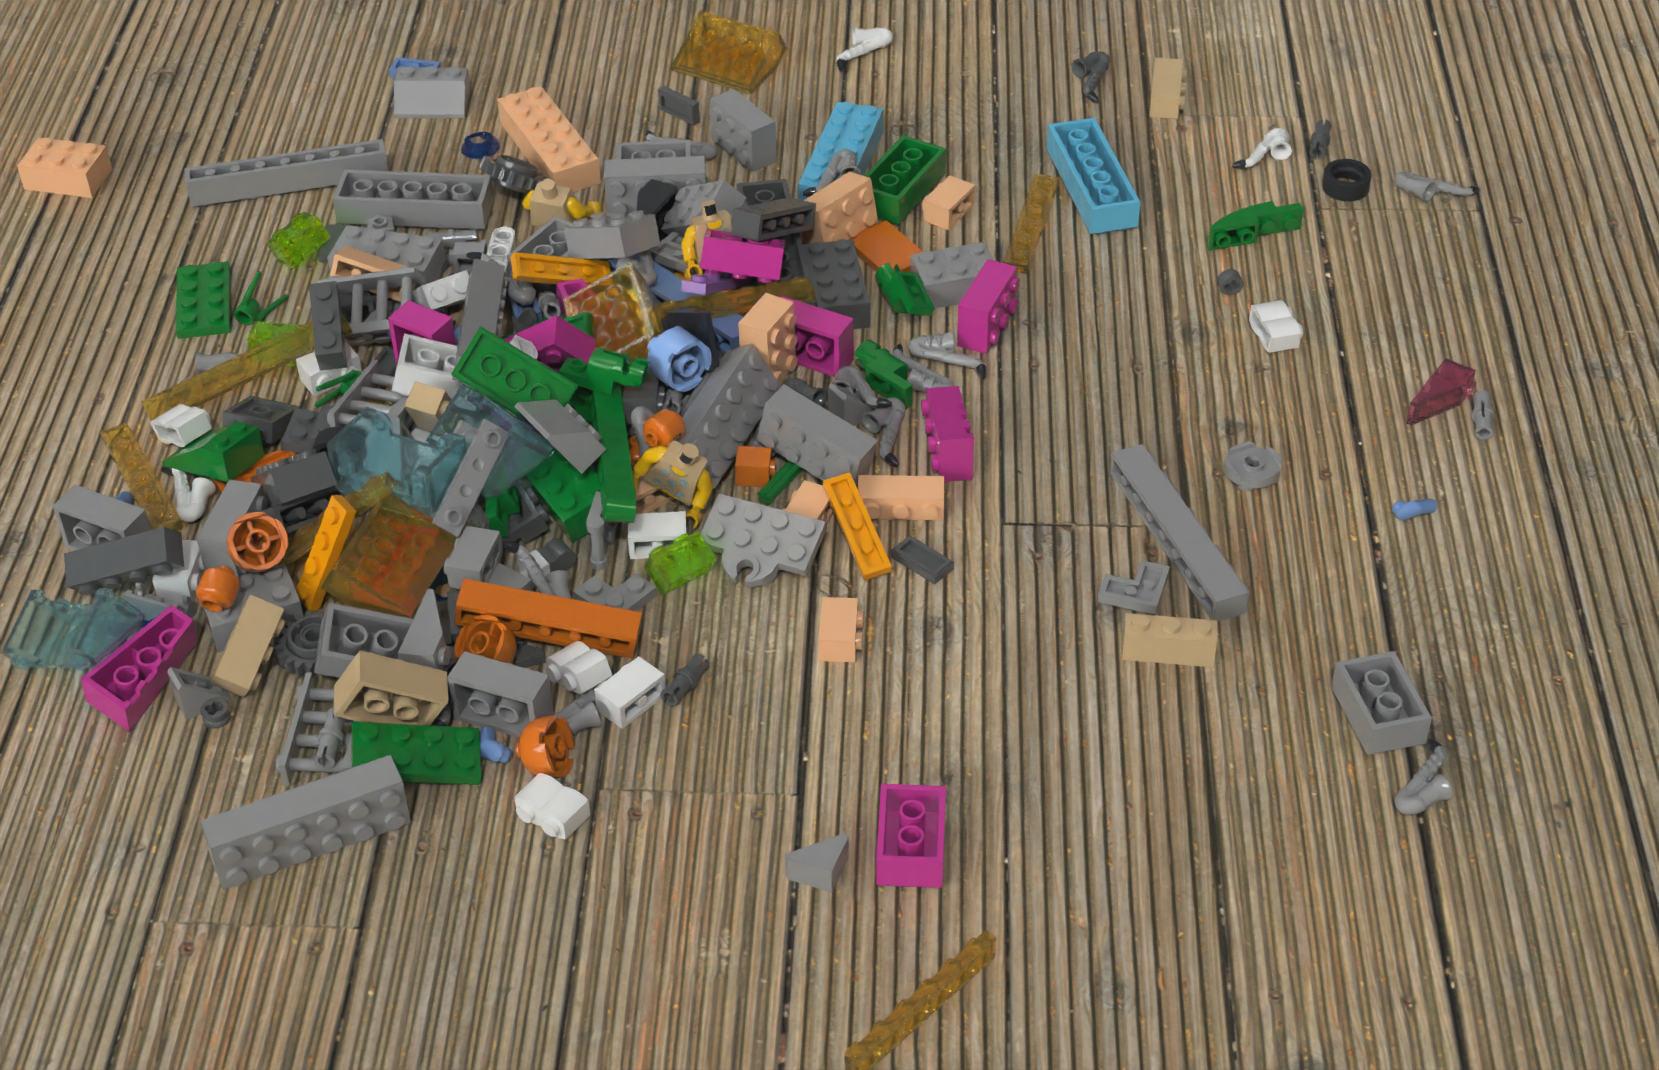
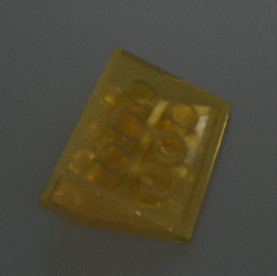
[670,10,787,94]
[562,262,663,362]
[321,490,461,618]

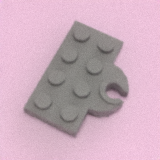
[697,494,827,587]

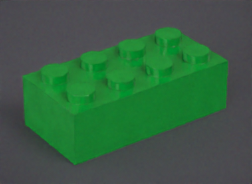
[864,135,946,225]
[510,436,600,543]

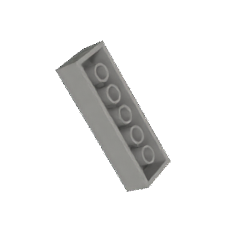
[333,169,494,230]
[679,344,781,490]
[200,755,411,890]

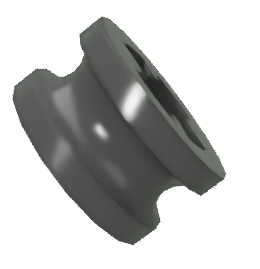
[1217,269,1243,295]
[200,698,231,729]

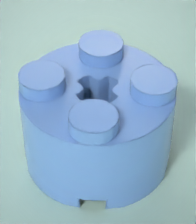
[647,326,711,392]

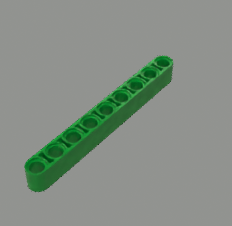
[588,383,636,523]

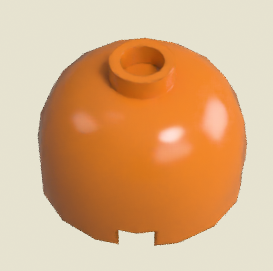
[226,512,288,573]
[454,614,517,664]
[516,714,574,778]

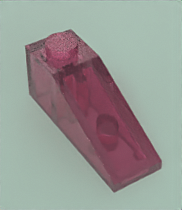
[1406,358,1477,425]

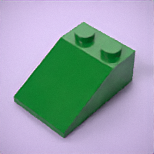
[162,422,264,482]

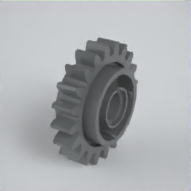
[479,154,547,193]
[273,609,326,678]

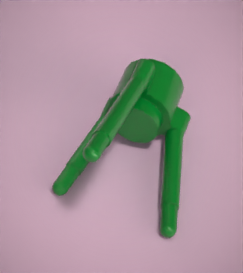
[234,271,288,325]
[315,369,362,407]

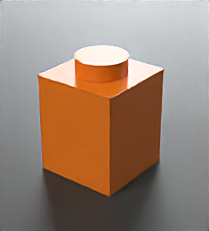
[735,446,776,487]

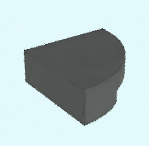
[513,641,546,668]

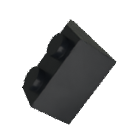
[636,179,678,250]
[661,305,719,368]

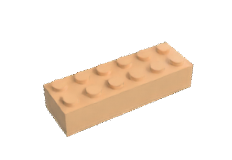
[497,86,601,192]

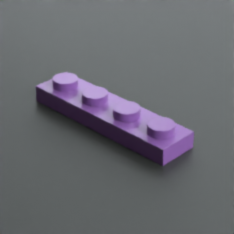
[681,272,752,295]

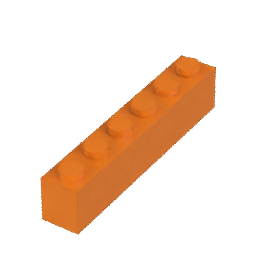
[454,578,642,659]

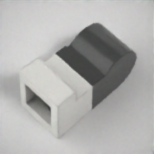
[516,538,576,588]

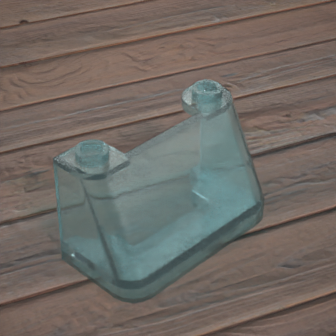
[426,383,555,498]
[327,407,466,518]
[1,588,145,671]

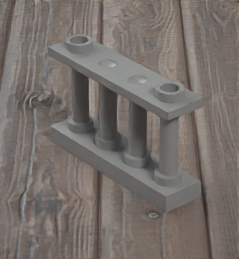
[313,266,425,346]
[327,360,414,429]
[408,419,510,537]
[276,672,358,787]

